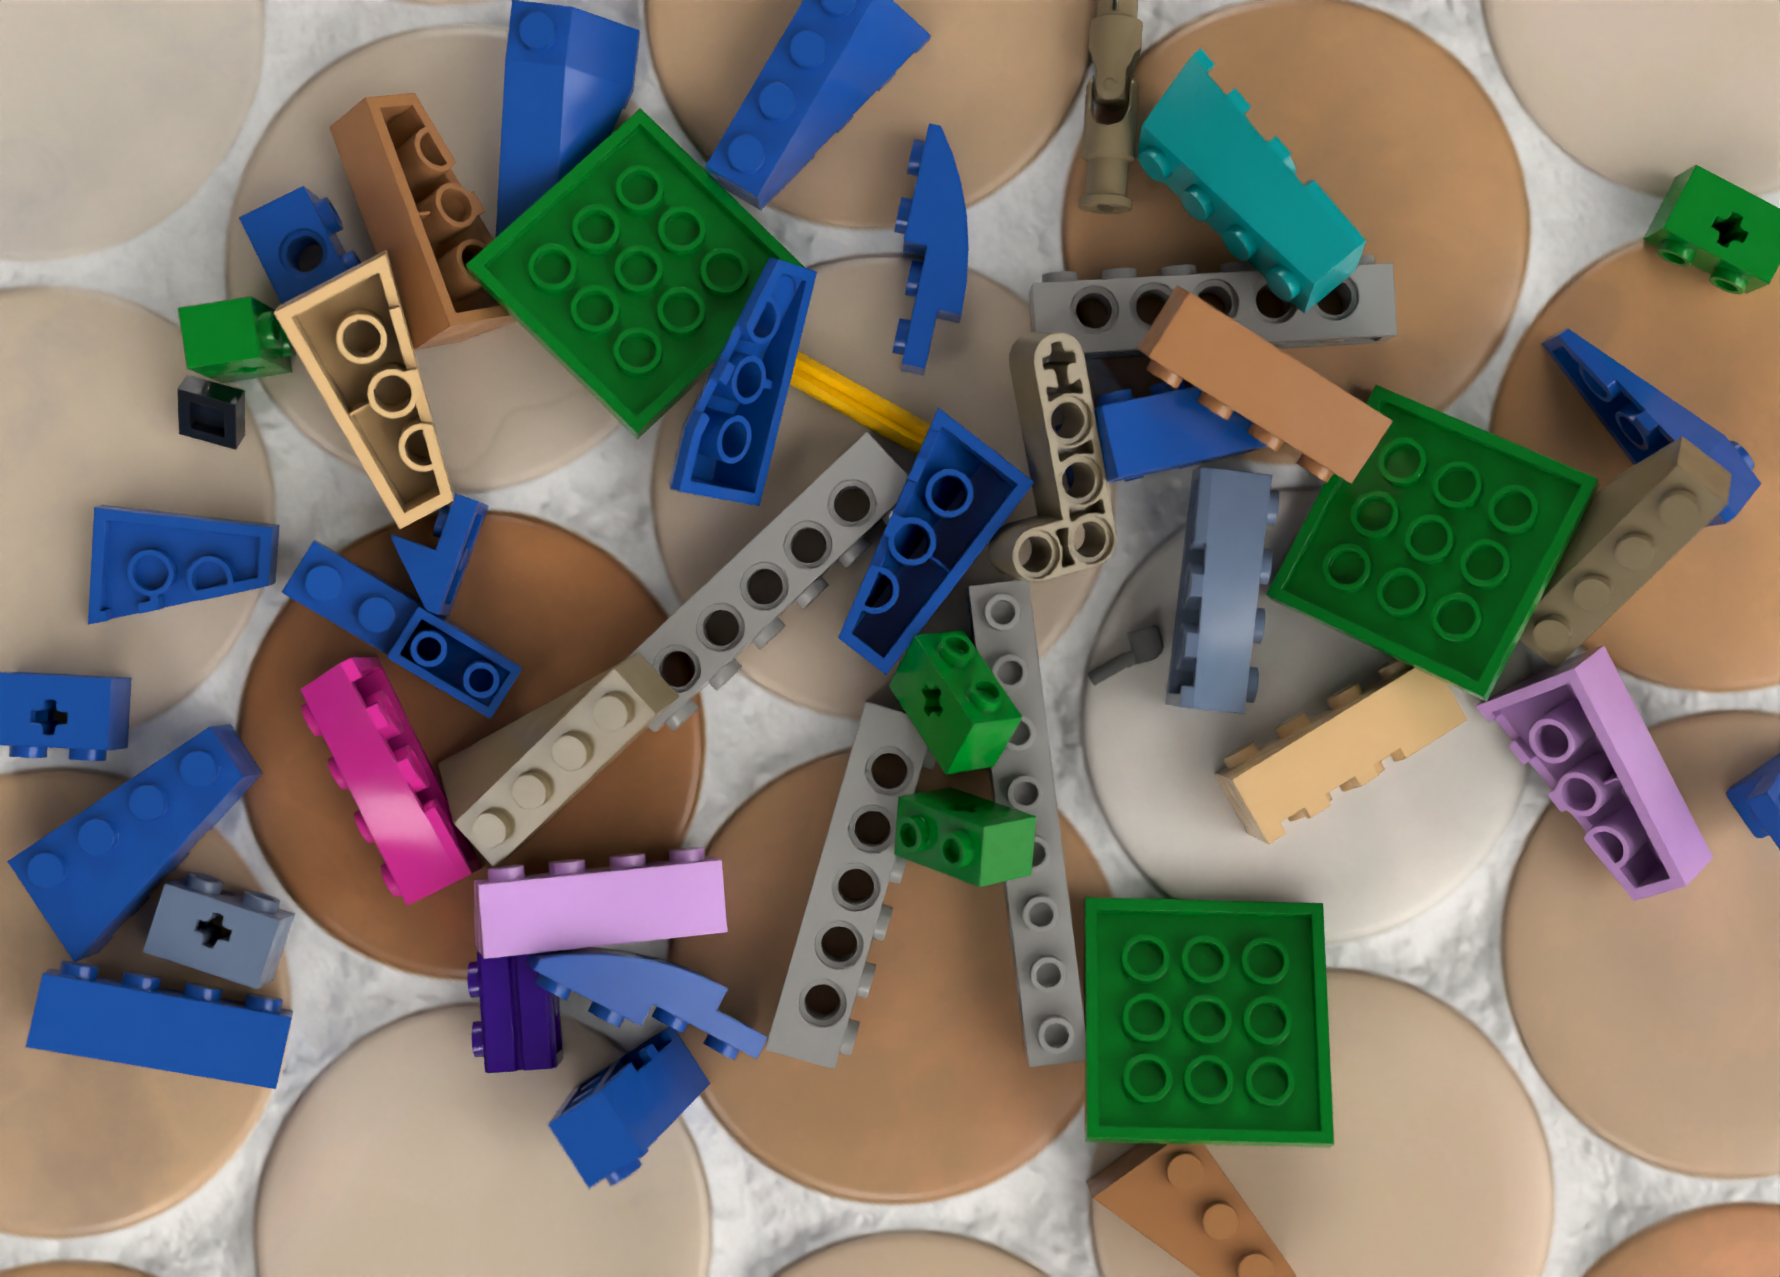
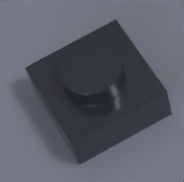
[177,375,245,450]

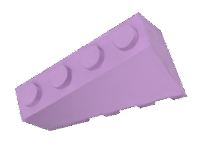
[1475,645,1713,901]
[474,847,728,959]

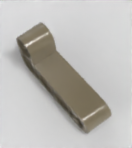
[989,332,1117,582]

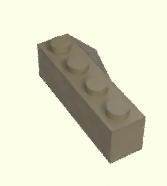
[1519,436,1732,668]
[438,652,680,867]

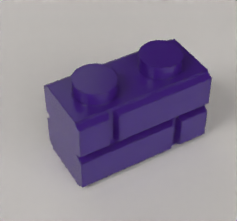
[467,951,564,1073]

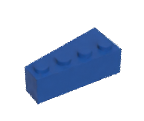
[7,724,263,962]

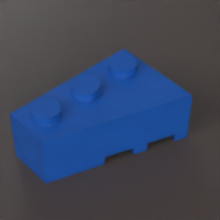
[1055,379,1268,489]

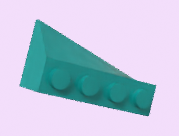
[1137,48,1366,314]

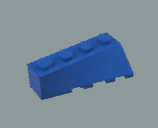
[705,0,931,211]
[838,408,1035,675]
[25,961,293,1089]

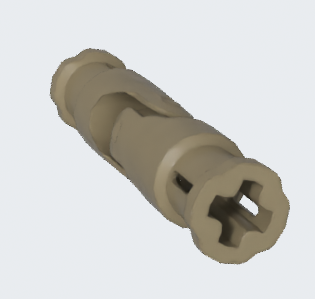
[1079,0,1143,214]

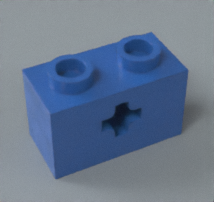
[0,672,132,761]

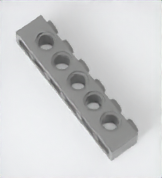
[1029,254,1397,362]
[625,432,908,732]
[765,701,936,1070]

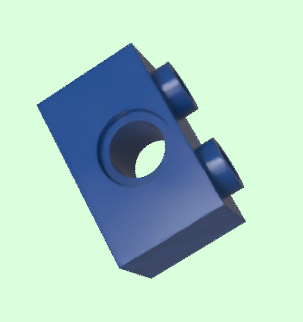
[239,186,362,304]

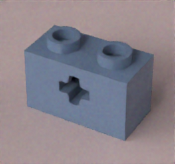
[143,872,295,989]

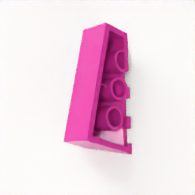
[300,657,482,906]

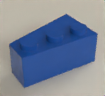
[548,1027,711,1188]

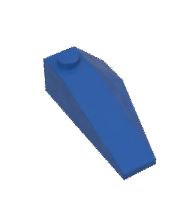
[495,0,640,238]
[1541,328,1762,527]

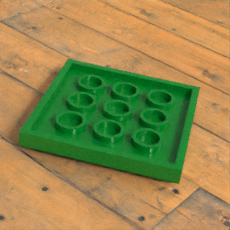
[466,108,805,440]
[1266,385,1600,702]
[1083,897,1334,1148]

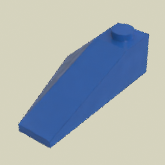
[669,258,817,506]

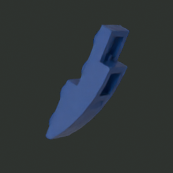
[892,123,969,376]
[282,540,523,719]
[526,947,768,1060]

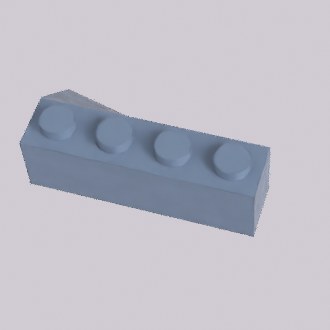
[1165,466,1279,714]

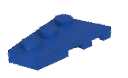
[88,505,280,625]

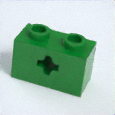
[1643,165,1780,294]
[178,296,297,383]
[889,630,1022,775]
[894,787,1036,887]

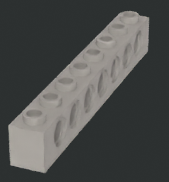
[966,579,1086,1068]

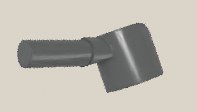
[1087,625,1164,686]

